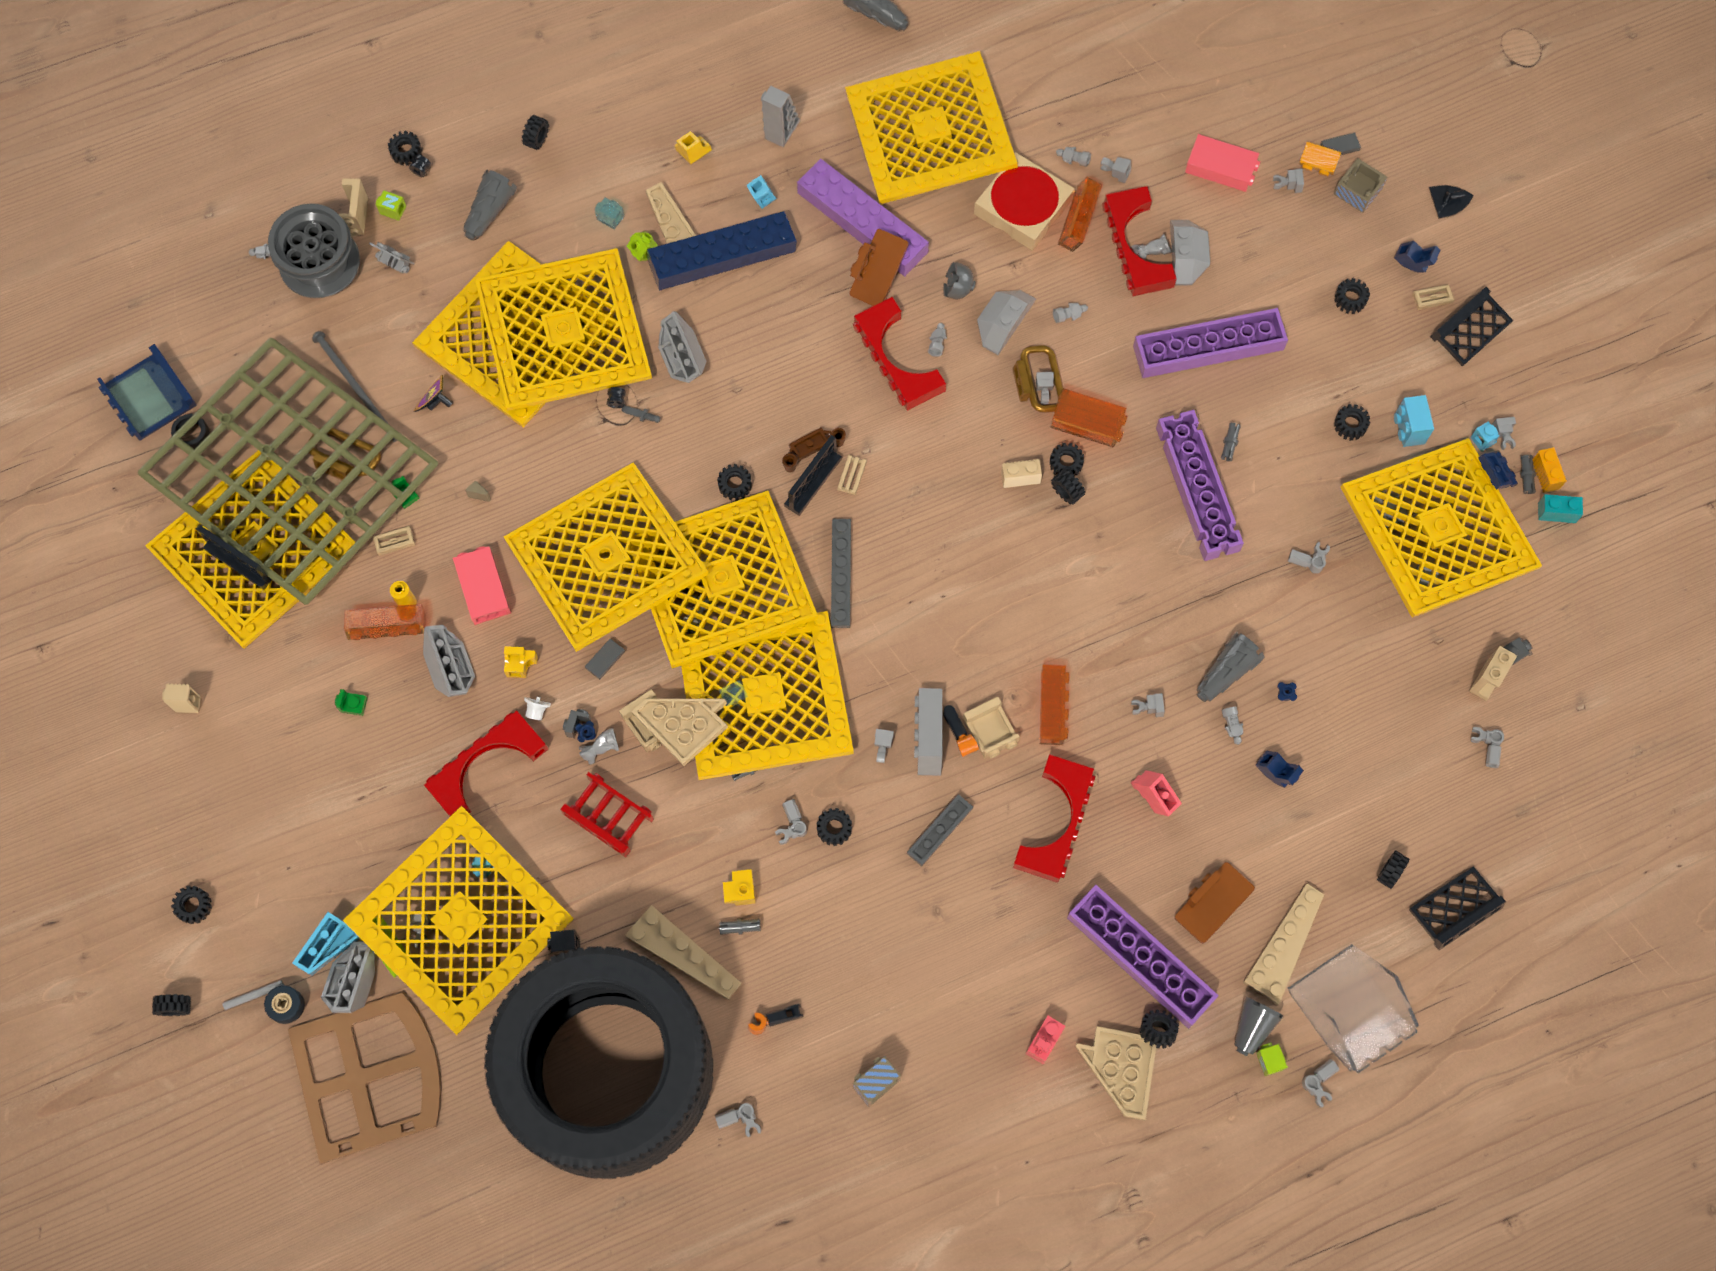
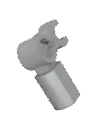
[1288,542,1330,574]
[1471,727,1504,768]
[775,799,807,845]
[1302,1059,1339,1107]
[715,1103,761,1137]

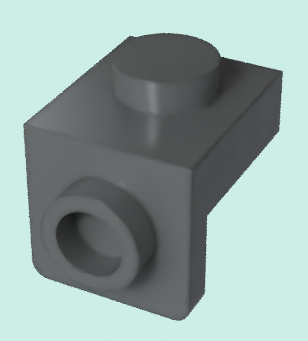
[1503,637,1533,665]
[563,709,592,739]

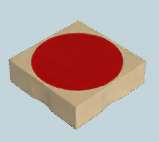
[974,152,1075,251]

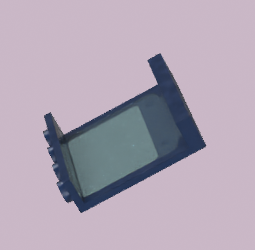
[97,344,197,441]

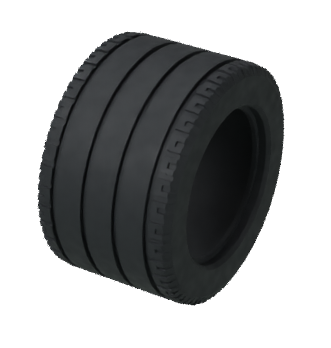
[484,946,713,1179]

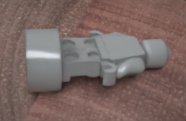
[1056,147,1091,167]
[248,243,270,259]
[1053,303,1088,323]
[928,323,947,357]
[1221,706,1243,745]

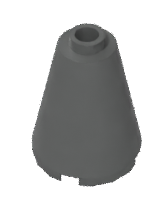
[1234,996,1284,1056]

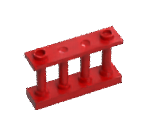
[560,772,654,857]

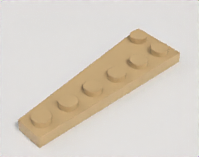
[646,182,696,244]
[1243,884,1324,1005]
[625,905,742,1000]

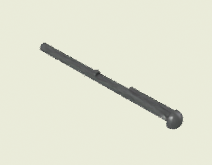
[312,331,398,442]

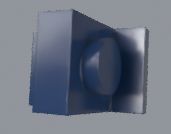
[1394,240,1441,273]
[1255,750,1304,788]

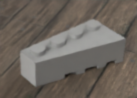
[761,86,800,148]
[914,688,942,776]

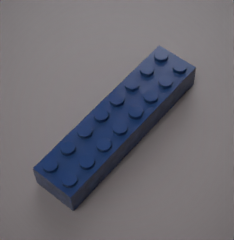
[647,211,797,291]

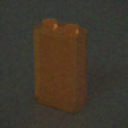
[1050,388,1127,448]

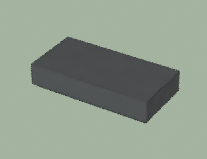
[1321,133,1361,155]
[585,639,625,680]

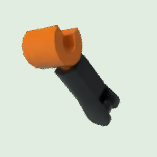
[943,705,979,757]
[748,1004,804,1035]

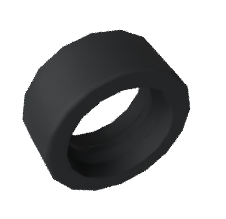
[171,414,210,449]

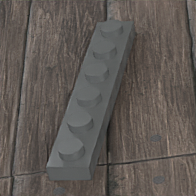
[831,519,851,628]

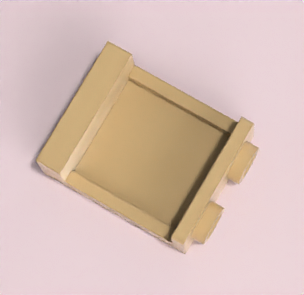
[339,178,368,236]
[1469,646,1517,701]
[619,689,661,752]
[963,697,1020,759]

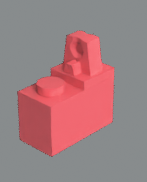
[1131,770,1182,817]
[1026,1016,1065,1064]

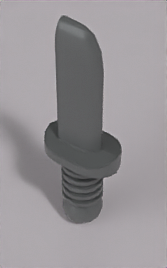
[622,406,661,423]

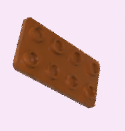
[849,229,909,306]
[1175,862,1255,944]

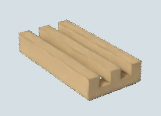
[1412,284,1454,310]
[838,455,867,495]
[373,526,415,556]

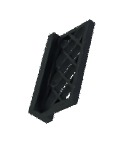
[1430,286,1514,367]
[784,435,842,516]
[196,525,272,590]
[1409,866,1506,950]

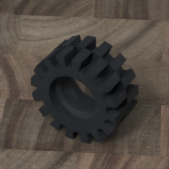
[522,115,549,150]
[388,131,422,166]
[1334,278,1370,314]
[1334,404,1370,441]
[1049,442,1084,476]
[717,464,752,501]
[1051,469,1086,505]
[817,808,852,846]
[1377,850,1410,889]
[171,886,212,924]
[152,994,191,1016]
[1140,1010,1179,1049]

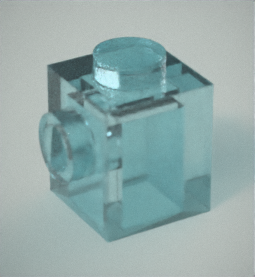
[595,198,624,230]

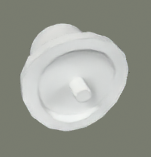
[524,697,551,720]

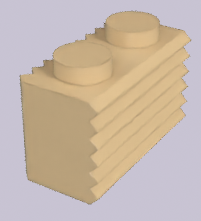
[1001,459,1042,488]
[162,683,201,713]

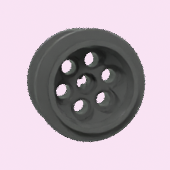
[268,204,360,298]

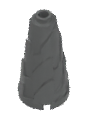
[843,0,909,32]
[463,169,517,241]
[1196,632,1265,702]

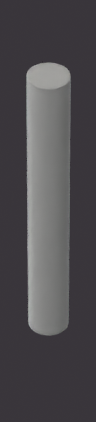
[223,980,283,1010]

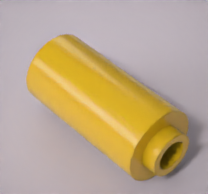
[390,581,417,612]

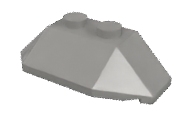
[1170,220,1210,285]
[977,290,1036,355]
[658,311,706,383]
[423,625,475,697]
[321,942,375,1013]

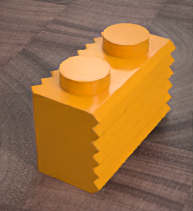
[1299,142,1341,177]
[1533,447,1567,493]

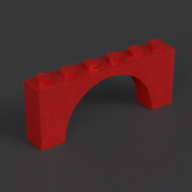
[1102,186,1177,296]
[853,297,946,411]
[424,711,549,817]
[1013,754,1096,883]

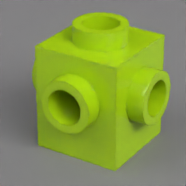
[626,232,658,261]

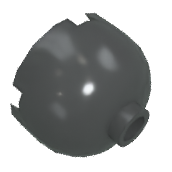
[943,262,975,299]

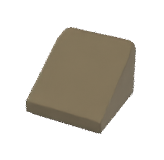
[465,481,491,502]

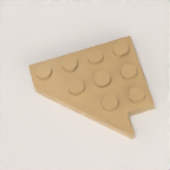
[632,699,728,766]
[1075,1026,1156,1121]

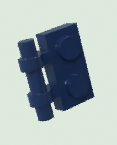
[1478,452,1518,490]

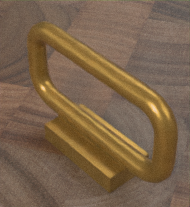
[1013,345,1066,413]
[308,427,381,480]

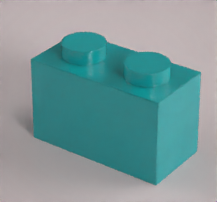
[1538,494,1583,523]

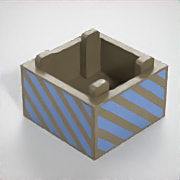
[1334,158,1388,213]
[853,1056,901,1107]

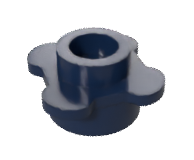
[1277,682,1297,701]
[575,721,596,742]

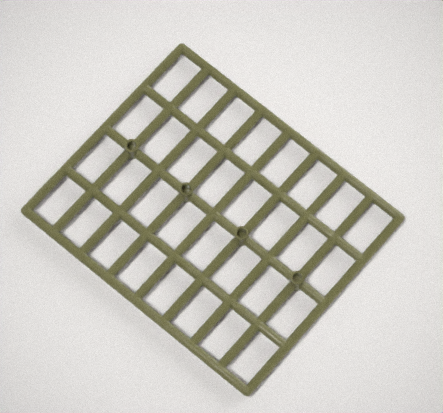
[138,338,438,605]

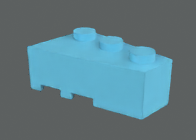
[292,912,360,976]

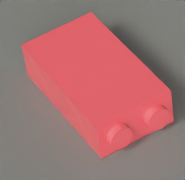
[1185,134,1260,192]
[453,546,511,625]

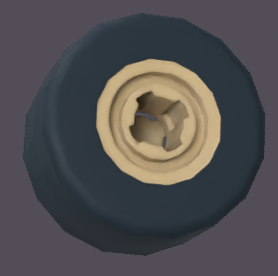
[264,985,305,1024]

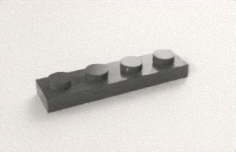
[907,794,973,867]

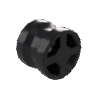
[409,155,431,177]
[607,387,626,408]

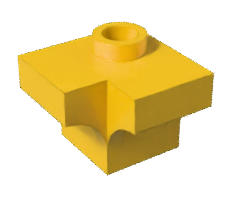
[674,131,712,165]
[504,646,538,678]
[723,869,756,906]

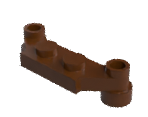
[782,427,846,473]

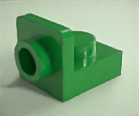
[391,476,420,509]
[335,689,367,716]

